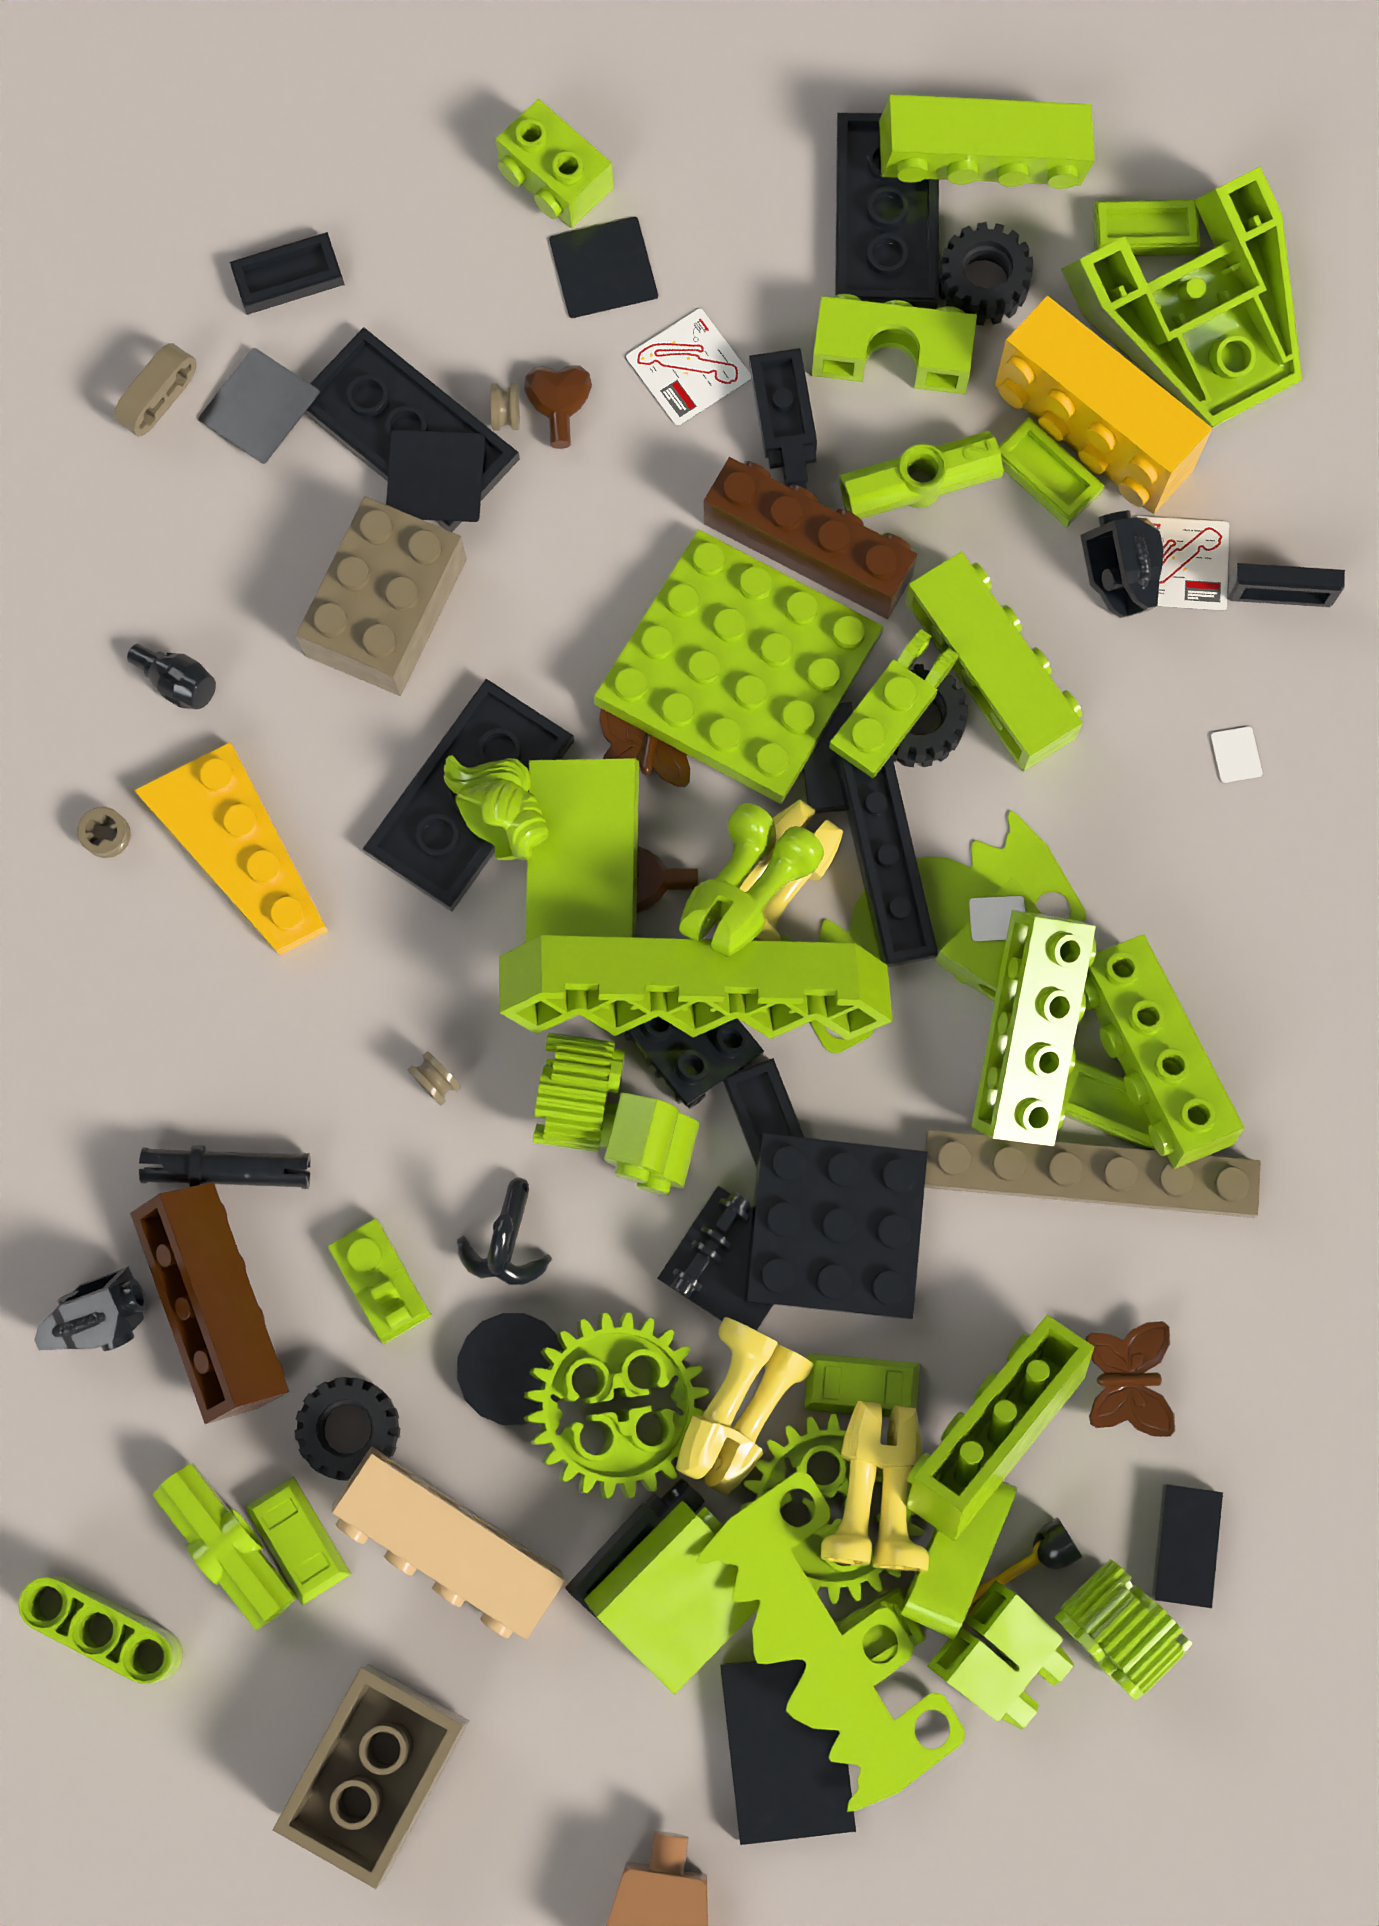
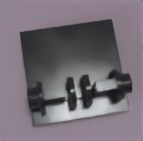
[623,1016,764,1109]
[657,1186,773,1331]

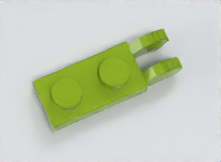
[829,629,959,778]

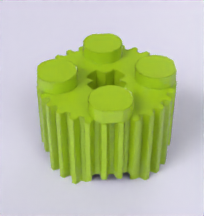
[532,1032,625,1152]
[1054,1559,1192,1702]

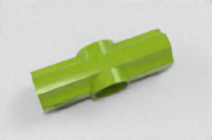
[839,430,1004,520]
[152,1463,297,1631]

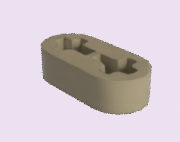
[114,343,197,437]

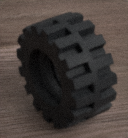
[939,222,1034,326]
[892,664,968,767]
[294,1377,401,1481]

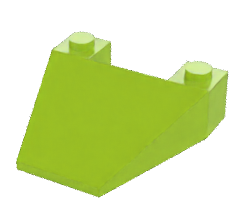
[1061,166,1302,427]

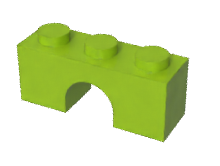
[812,294,977,395]

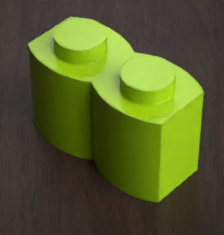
[604,1093,700,1195]

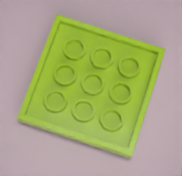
[594,529,884,804]

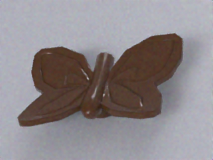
[600,709,690,787]
[1086,1321,1175,1437]

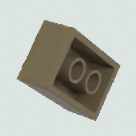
[296,496,467,696]
[273,1664,470,1889]

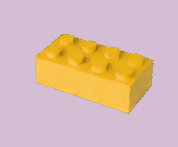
[995,295,1212,514]

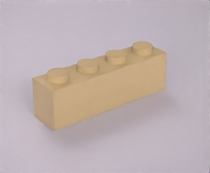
[332,1446,565,1640]

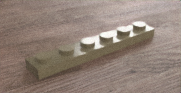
[925,1130,1261,1218]

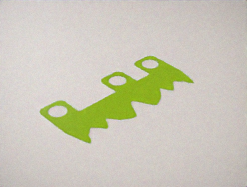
[779,810,1086,1053]
[696,1472,965,1812]

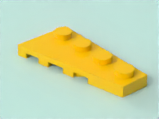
[134,742,328,955]

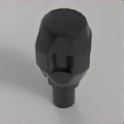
[127,644,216,710]

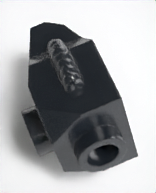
[1080,510,1164,618]
[34,1266,146,1351]

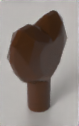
[524,365,592,449]
[637,846,698,913]

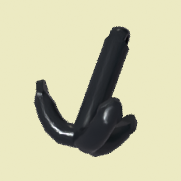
[457,1177,552,1285]

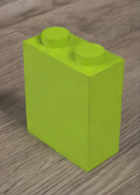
[584,1500,760,1695]

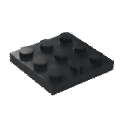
[744,1133,928,1319]

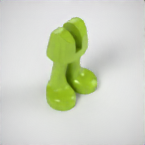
[679,803,824,957]

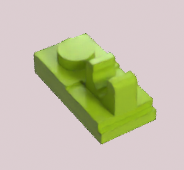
[328,1218,432,1344]

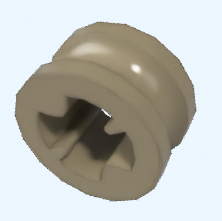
[490,383,520,431]
[77,807,131,858]
[407,1051,461,1106]

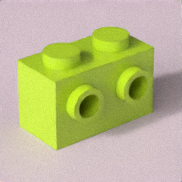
[495,98,614,229]

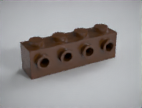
[704,457,917,620]
[130,1182,289,1424]

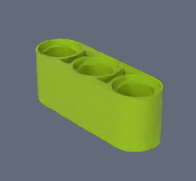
[900,1481,1017,1640]
[18,1576,183,1684]

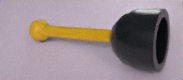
[967,1517,1083,1614]

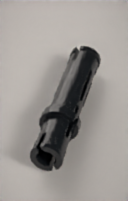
[139,1145,311,1189]

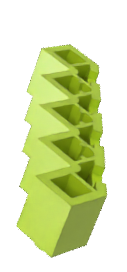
[499,935,893,1041]

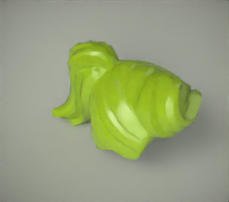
[443,755,549,860]

